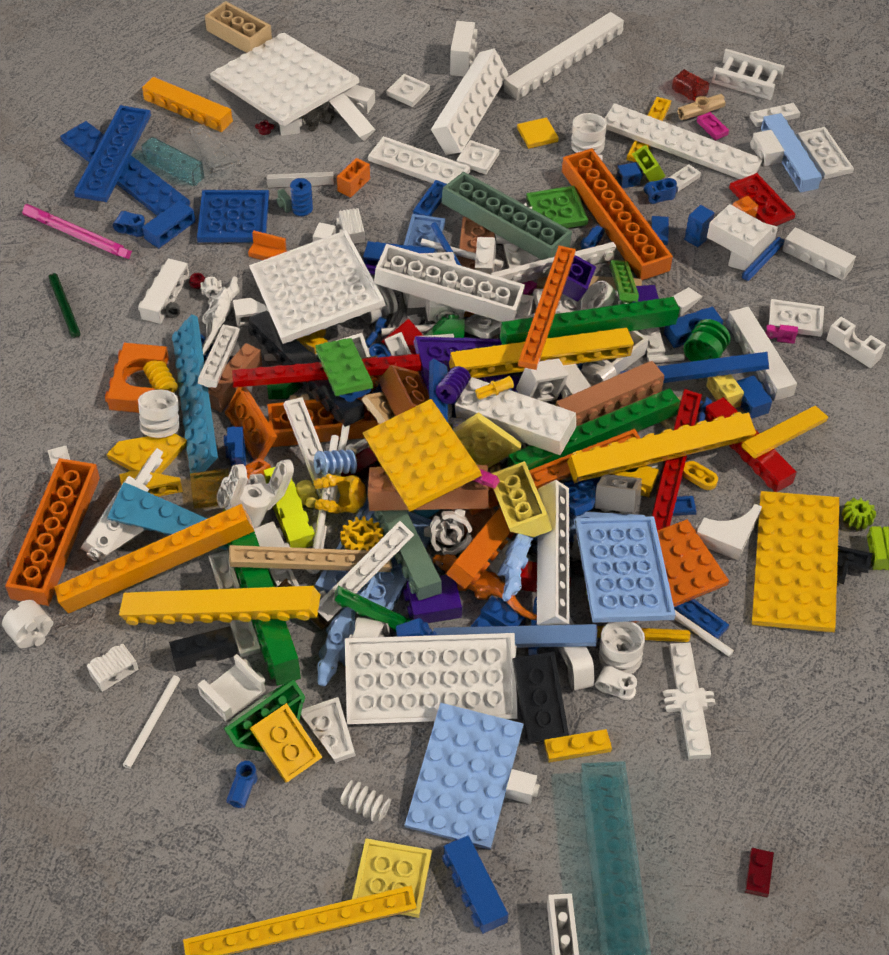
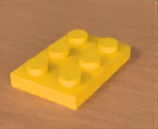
[250,703,323,783]

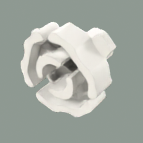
[424,509,472,555]

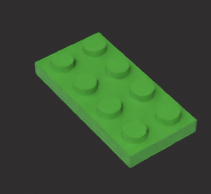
[315,338,373,396]

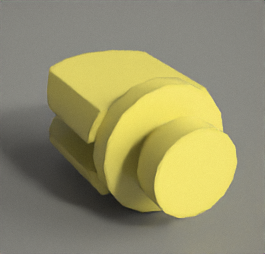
[296,480,318,508]

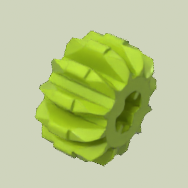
[842,497,876,530]

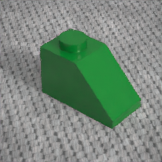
[425,314,465,338]

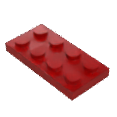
[729,173,796,226]

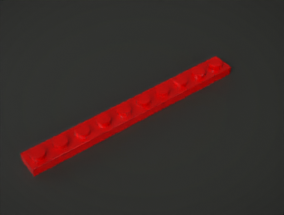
[232,354,421,388]
[651,389,702,531]

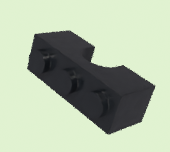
[169,626,237,672]

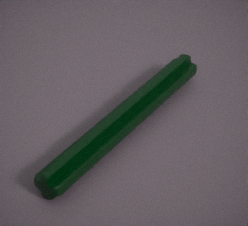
[48,273,81,338]

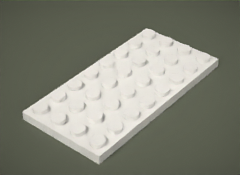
[345,633,517,724]

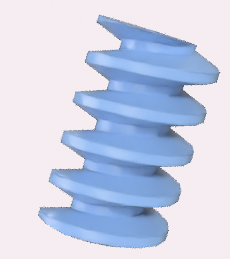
[314,450,357,475]

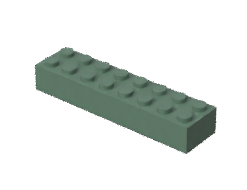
[442,171,572,260]

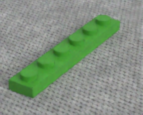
[610,260,639,303]

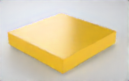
[517,117,559,149]

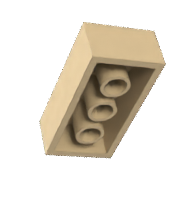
[205,1,272,53]

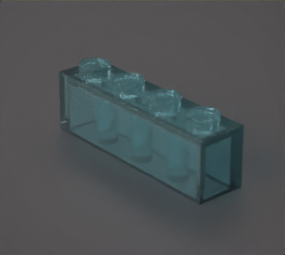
[141,137,204,186]

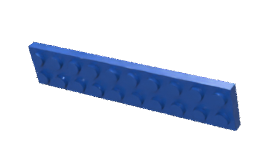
[60,121,190,216]

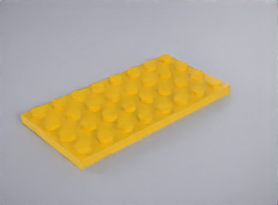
[752,491,839,633]

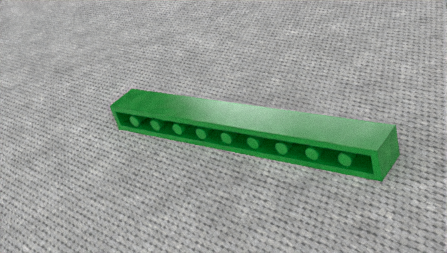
[500,297,680,345]
[507,388,680,470]

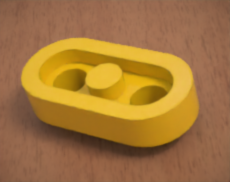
[682,461,718,490]

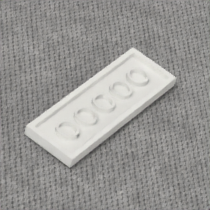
[368,136,470,184]

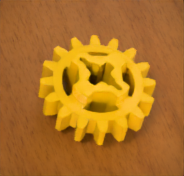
[340,516,384,551]

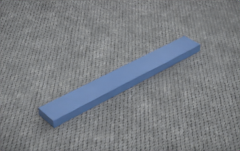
[433,624,597,648]

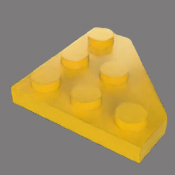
[107,433,187,474]

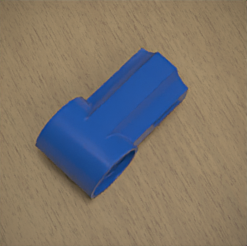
[226,761,258,808]

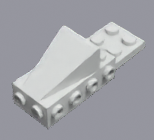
[80,448,163,561]

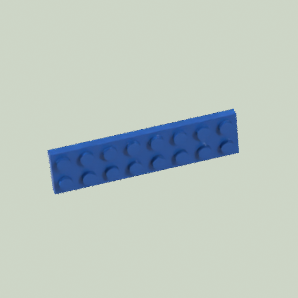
[74,105,151,202]

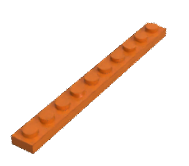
[518,246,576,370]
[469,429,640,515]

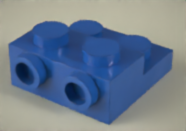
[224,427,246,466]
[471,596,526,627]

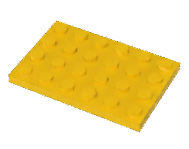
[363,399,482,512]

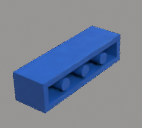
[442,835,508,934]

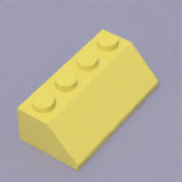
[491,461,552,537]

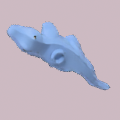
[497,534,533,602]
[317,576,375,686]

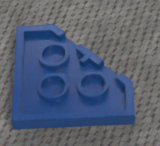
[562,476,601,516]

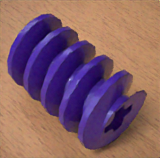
[436,366,471,404]

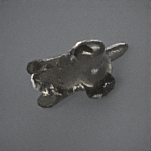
[301,101,334,132]

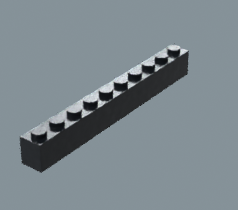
[248,310,364,427]

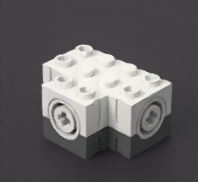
[401,252,465,324]

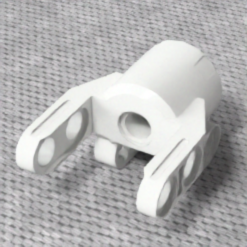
[217,460,294,528]

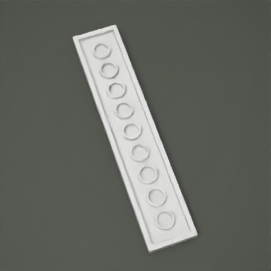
[604,103,763,179]

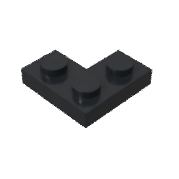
[837,546,873,584]

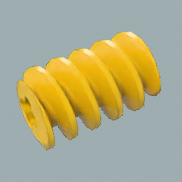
[143,360,178,393]

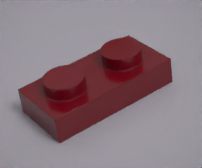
[745,848,774,898]

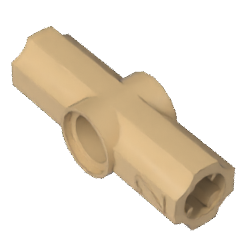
[677,94,726,121]

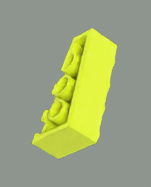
[264,467,315,548]

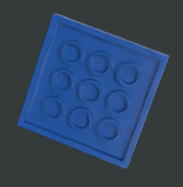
[197,190,269,242]

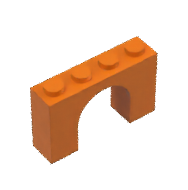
[105,342,169,413]

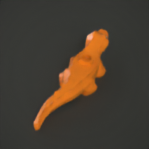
[432,554,537,620]

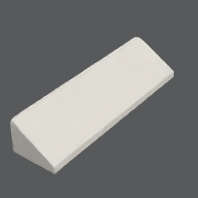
[329,92,376,141]
[267,172,334,188]

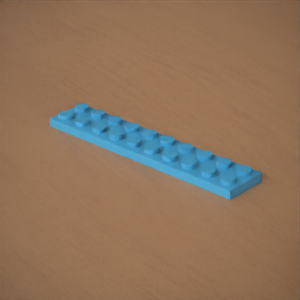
[172,314,218,479]

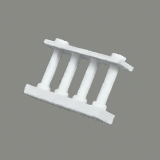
[712,49,785,100]

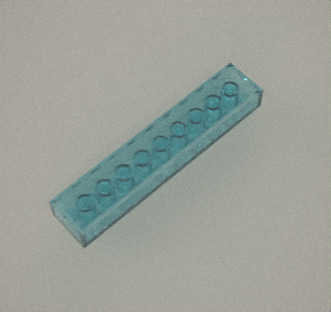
[579,761,651,955]

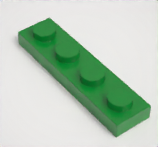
[334,585,411,632]

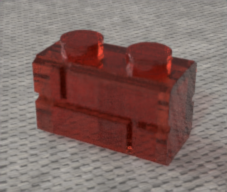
[672,69,710,102]

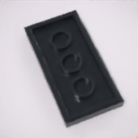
[512,651,569,743]

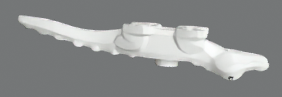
[202,276,240,356]

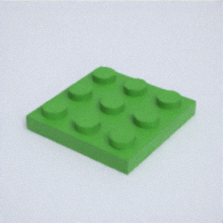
[526,186,588,228]

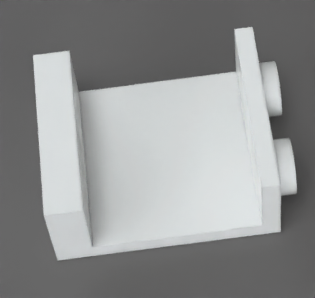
[198,654,266,722]

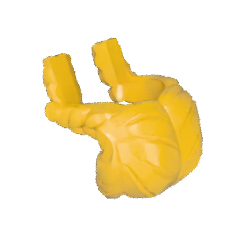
[313,474,366,514]

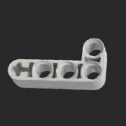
[558,615,594,691]

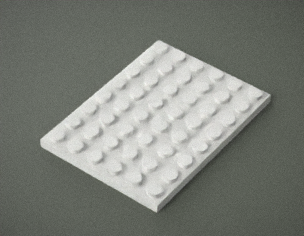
[210,33,359,126]
[249,230,386,344]

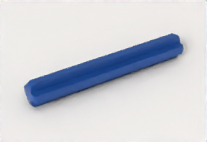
[741,237,784,281]

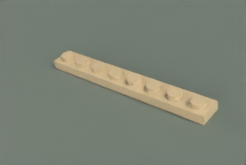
[229,545,392,572]

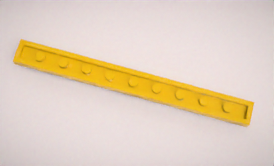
[183,885,417,955]

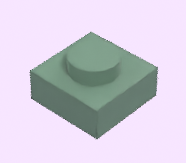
[276,189,292,213]

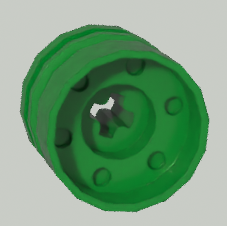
[683,319,731,362]

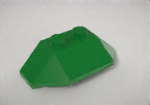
[223,679,305,752]

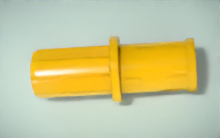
[475,376,514,400]

